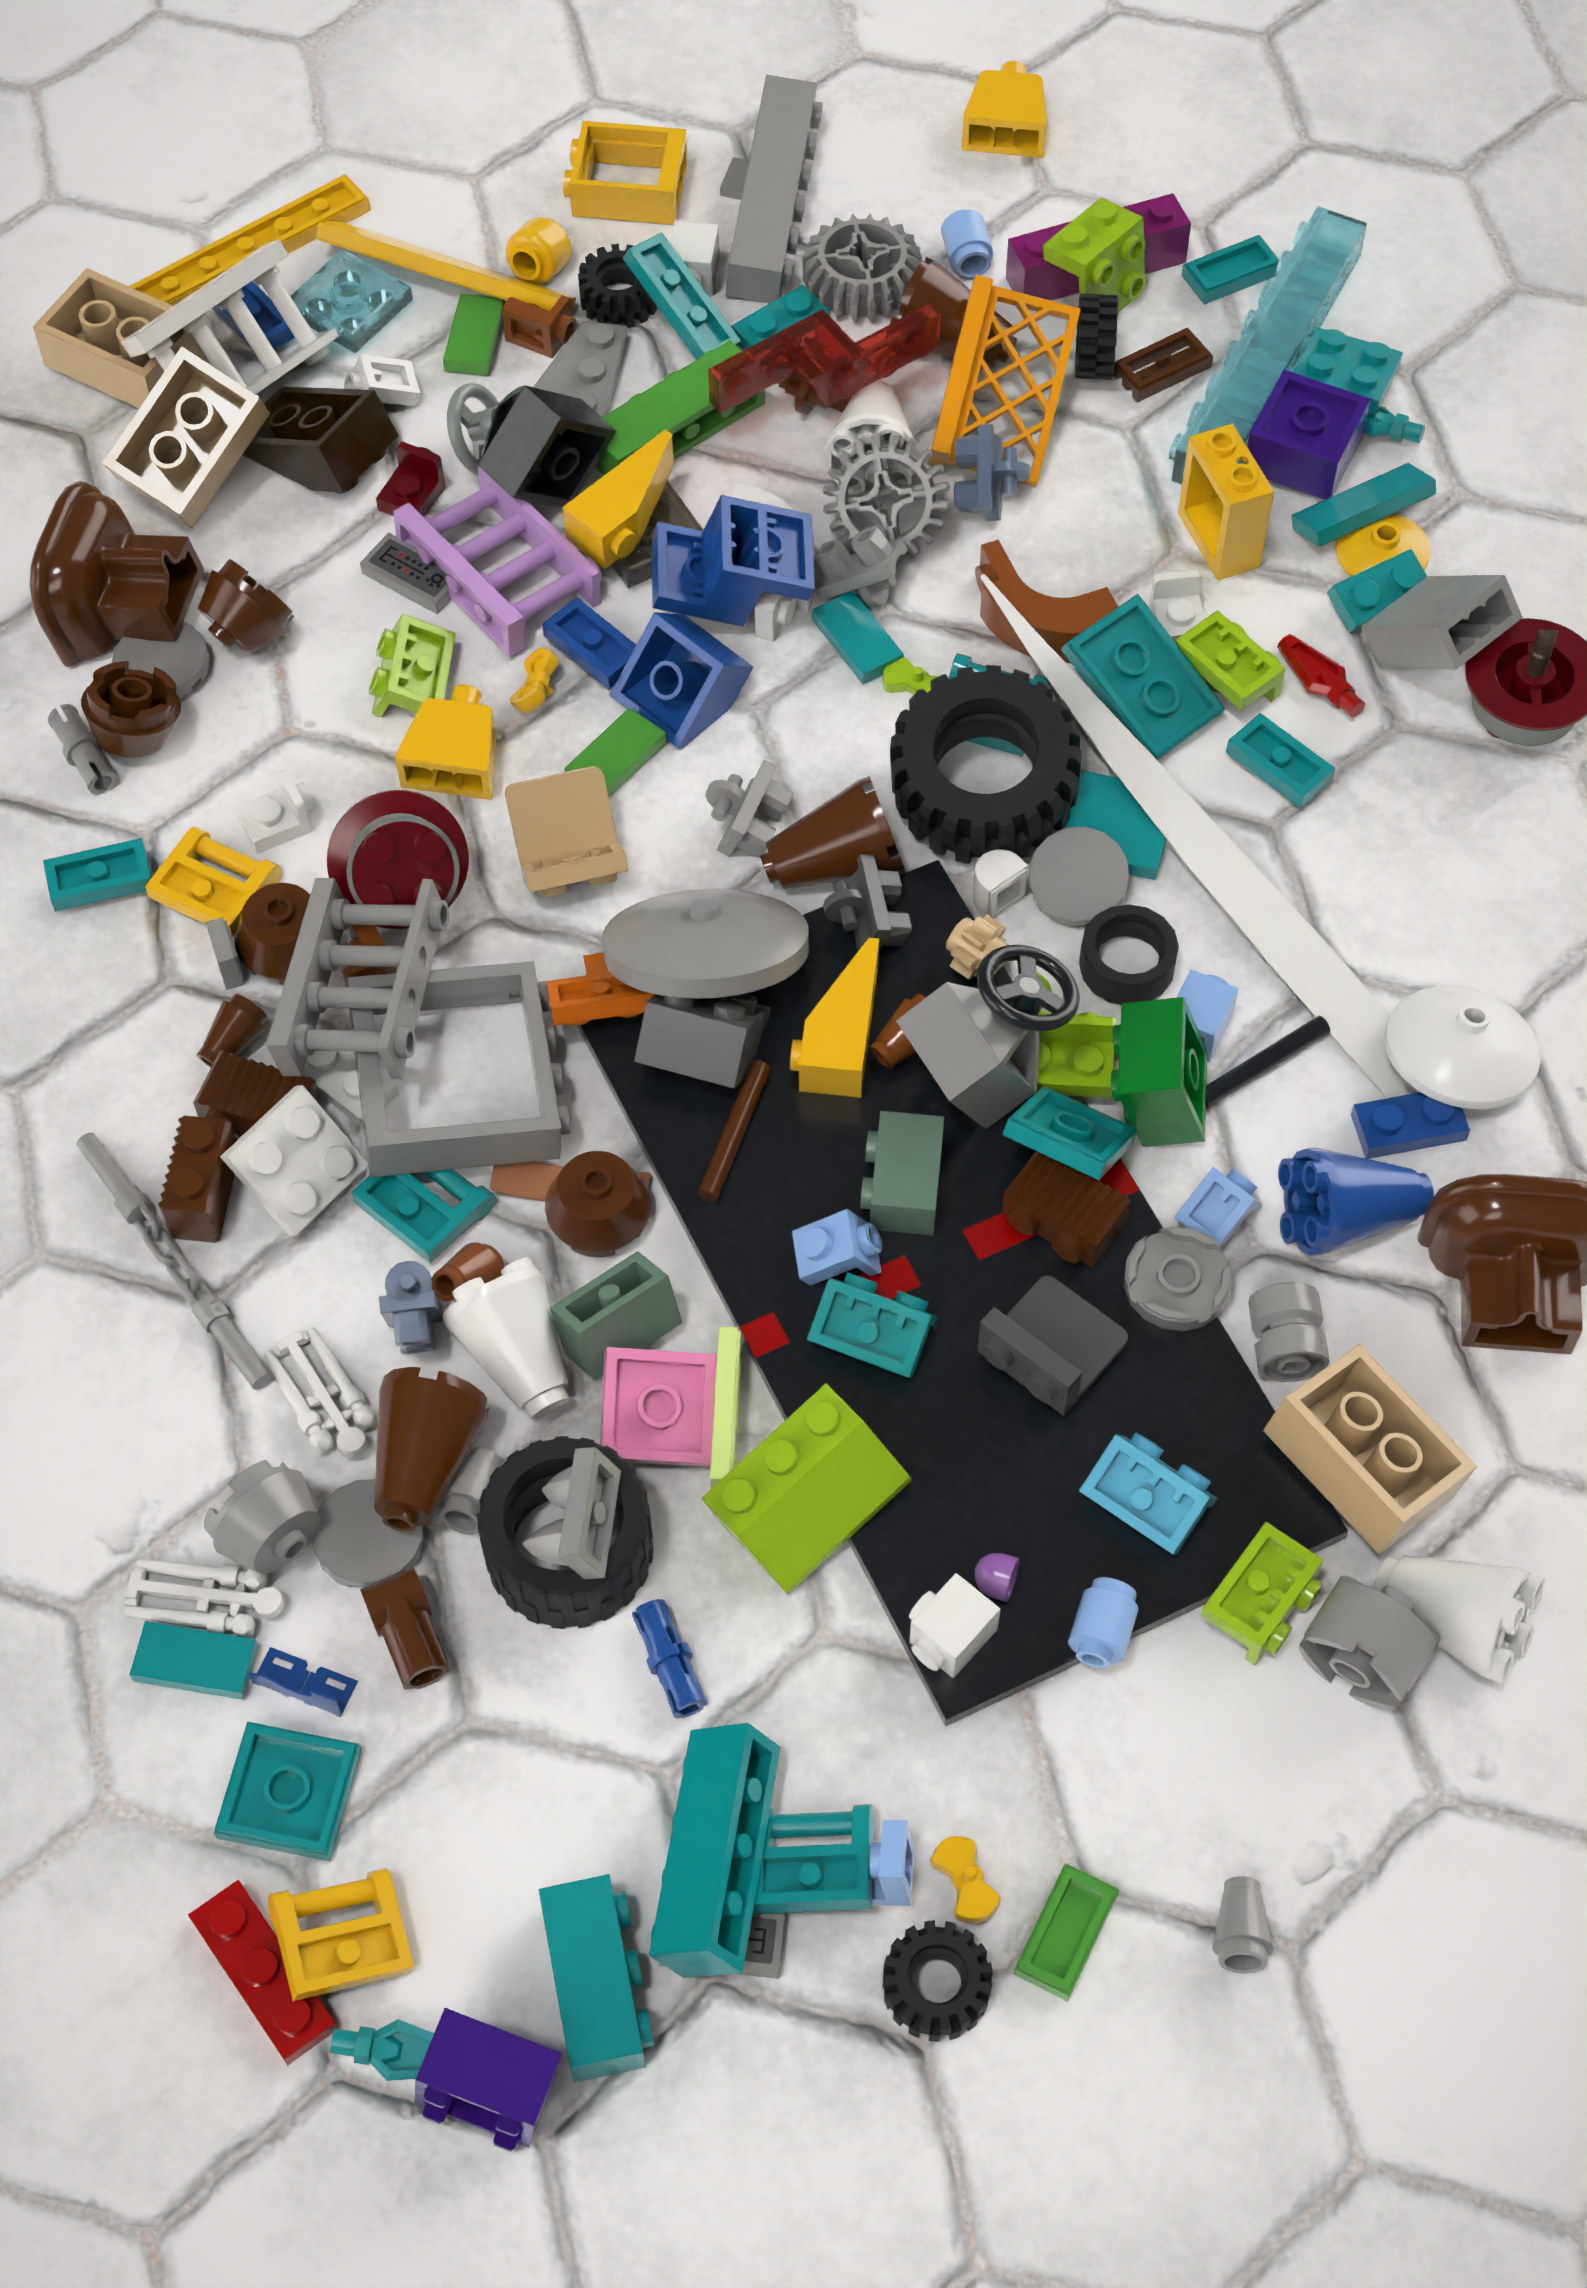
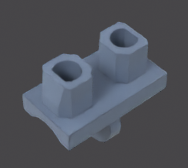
[954,424,1030,521]
[379,1261,443,1354]

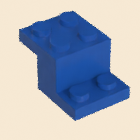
[652,495,815,627]

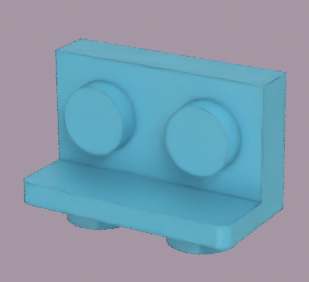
[1079,1432,1218,1555]

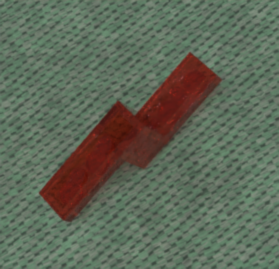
[708,303,941,413]

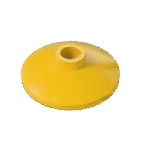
[1335,513,1430,577]

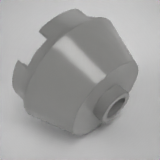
[204,1460,320,1574]

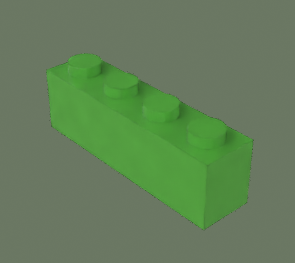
[595,340,765,475]

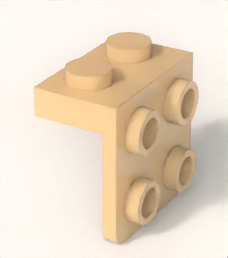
[505,766,629,897]

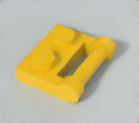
[145,826,282,937]
[268,1868,414,2001]

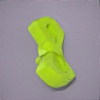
[882,657,939,694]

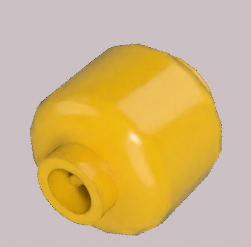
[506,217,572,285]

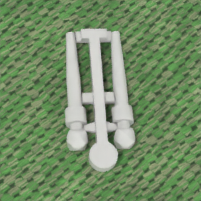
[264,1327,376,1457]
[123,1560,285,1637]

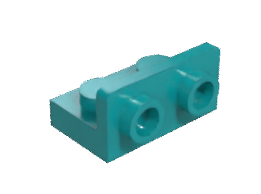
[807,1272,938,1378]

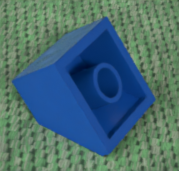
[609,612,754,748]

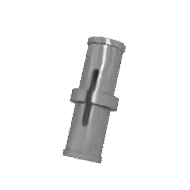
[47,704,118,795]

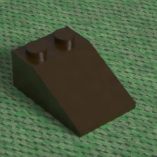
[242,386,399,494]

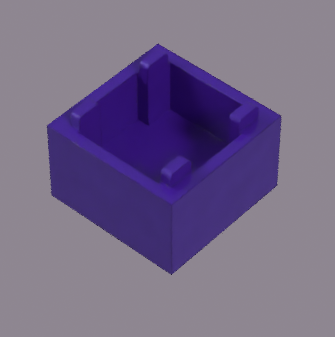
[1244,369,1371,500]
[414,2008,562,2152]

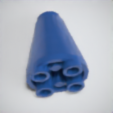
[1278,1148,1434,1256]

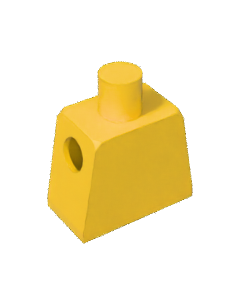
[962,61,1047,158]
[395,684,496,800]

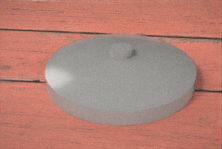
[602,889,809,999]

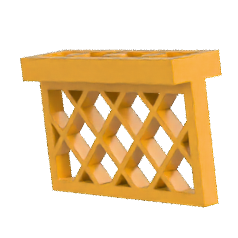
[927,275,1081,487]

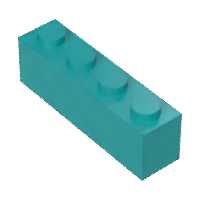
[649,1723,781,1978]

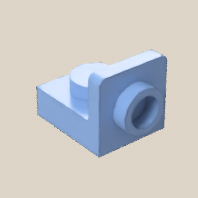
[1174,1167,1262,1248]
[869,1820,915,1906]

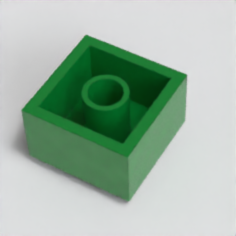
[1111,997,1207,1147]

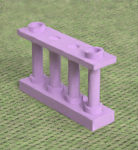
[393,464,602,658]

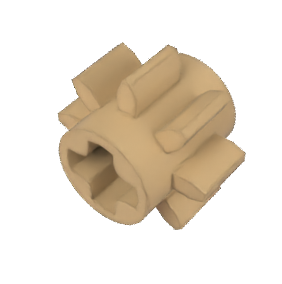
[946,915,1009,980]

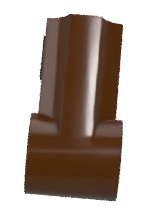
[360,1568,450,1690]

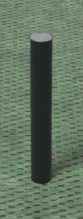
[1206,1016,1330,1109]

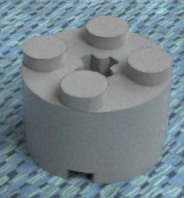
[1299,1575,1441,1710]

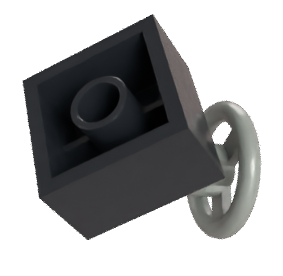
[447,383,617,508]

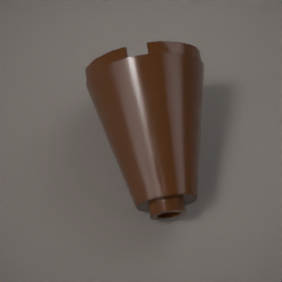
[886,256,1018,368]
[760,776,905,889]
[374,1367,489,1532]

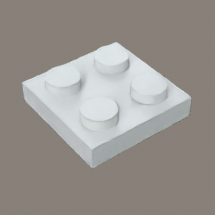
[220,1085,368,1236]

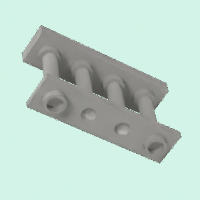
[266,878,449,1079]

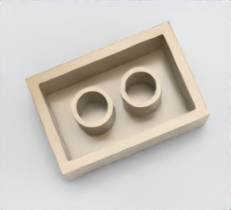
[33,268,206,408]
[102,347,270,528]
[1263,1344,1478,1555]

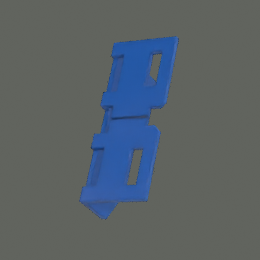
[249,1647,358,1717]

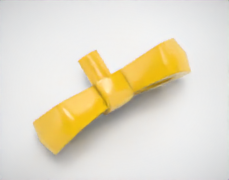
[509,648,560,713]
[930,1836,1001,1924]

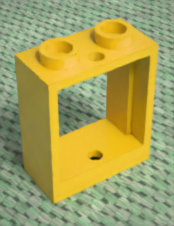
[563,121,688,225]
[1178,423,1274,581]

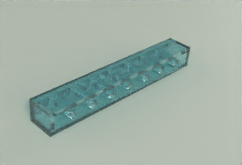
[1169,206,1367,485]

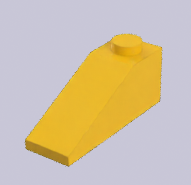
[563,429,674,569]
[790,938,879,1098]

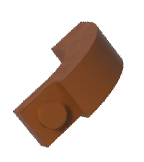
[975,539,1118,663]

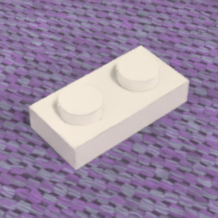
[303,1028,399,1129]

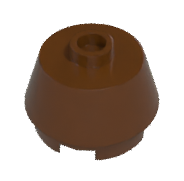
[197,559,294,655]
[81,661,181,758]
[234,883,310,985]
[545,1151,651,1257]

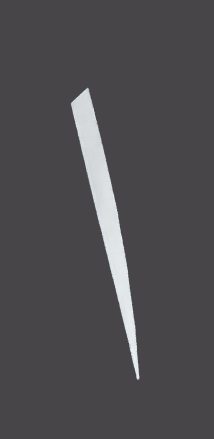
[980,574,1419,1098]

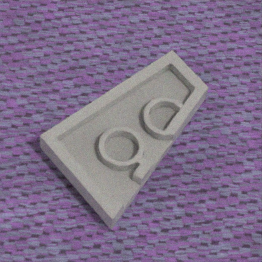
[533,321,628,416]

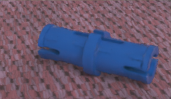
[632,1599,708,1719]

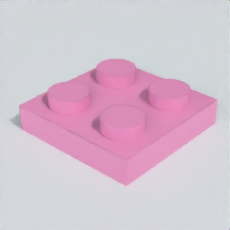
[600,1347,717,1467]

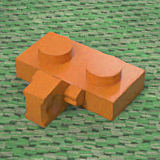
[546,952,655,1026]

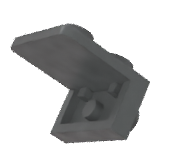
[977,1276,1128,1416]

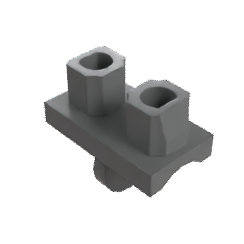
[823,854,912,951]

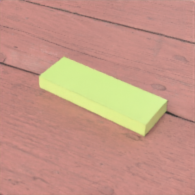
[710,1327,742,1488]

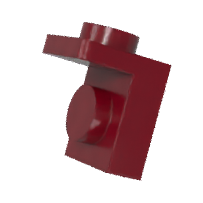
[376,442,445,517]

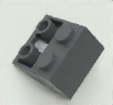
[634,993,771,1088]

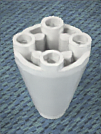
[825,379,917,497]
[442,1257,570,1420]
[1374,1555,1545,1684]

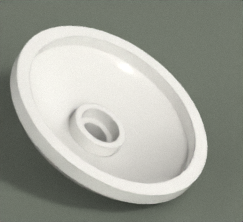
[1384,986,1541,1109]

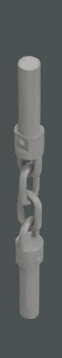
[76,1132,271,1390]

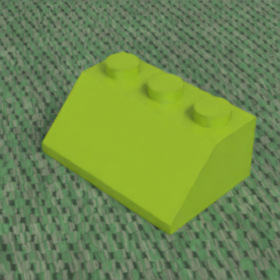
[701,1384,912,1595]

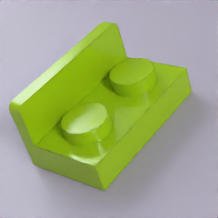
[1175,610,1286,711]
[369,613,456,717]
[1034,1010,1117,1098]
[1201,1522,1324,1665]

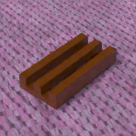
[1113,327,1213,403]

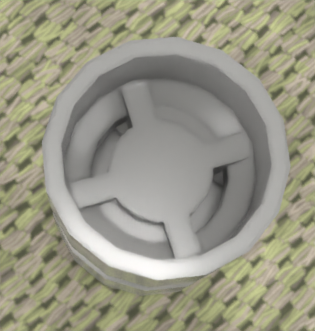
[1248,1282,1330,1382]

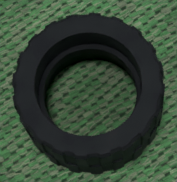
[477,1436,654,1629]

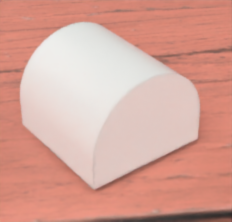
[973,849,1028,917]

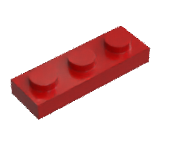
[188,1880,338,2066]

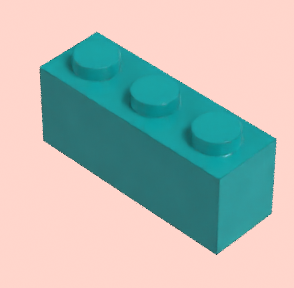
[538,1874,654,2083]

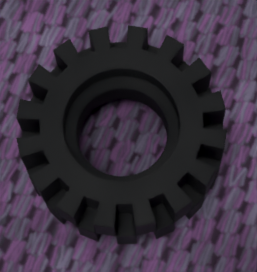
[578,244,657,328]
[1075,294,1118,380]
[882,1920,993,2042]

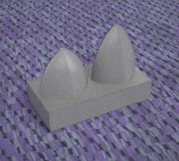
[523,1447,621,1579]

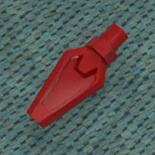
[1277,634,1365,717]

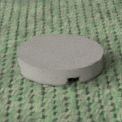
[112,622,211,699]
[1029,826,1129,927]
[1123,1226,1233,1331]
[312,1479,425,1587]

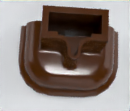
[29,481,204,667]
[1417,1174,1587,1355]

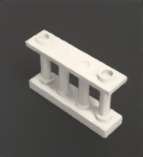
[121,239,339,394]

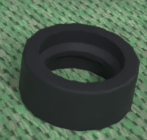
[1079,904,1179,1005]

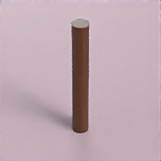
[697,1060,771,1202]

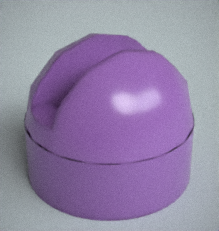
[975,1553,1019,1602]

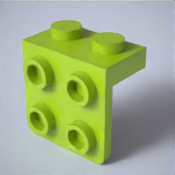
[1043,197,1146,312]

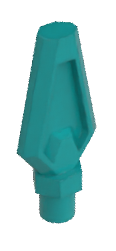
[1364,406,1425,444]
[330,2019,434,2081]

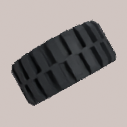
[890,665,1082,864]

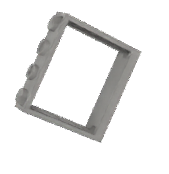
[347,961,570,1177]

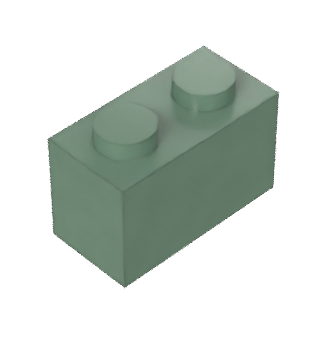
[860,1111,944,1236]
[550,1251,683,1380]

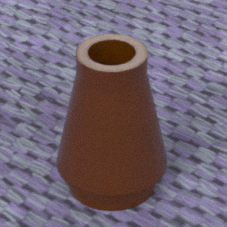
[196,993,268,1068]

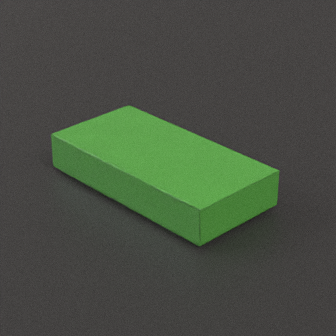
[443,294,505,376]
[564,707,667,797]
[1013,1863,1119,2002]

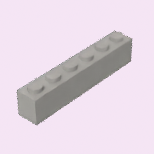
[725,74,823,303]

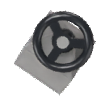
[896,945,1080,1129]

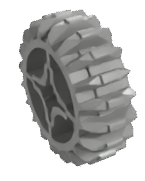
[802,213,922,323]
[822,432,950,562]

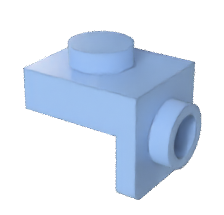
[792,1209,882,1286]

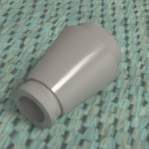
[439,1447,501,1534]
[1212,1876,1273,1973]

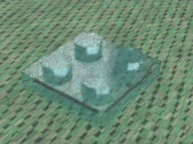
[291,248,413,354]

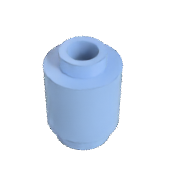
[941,210,993,278]
[1068,1577,1139,1669]

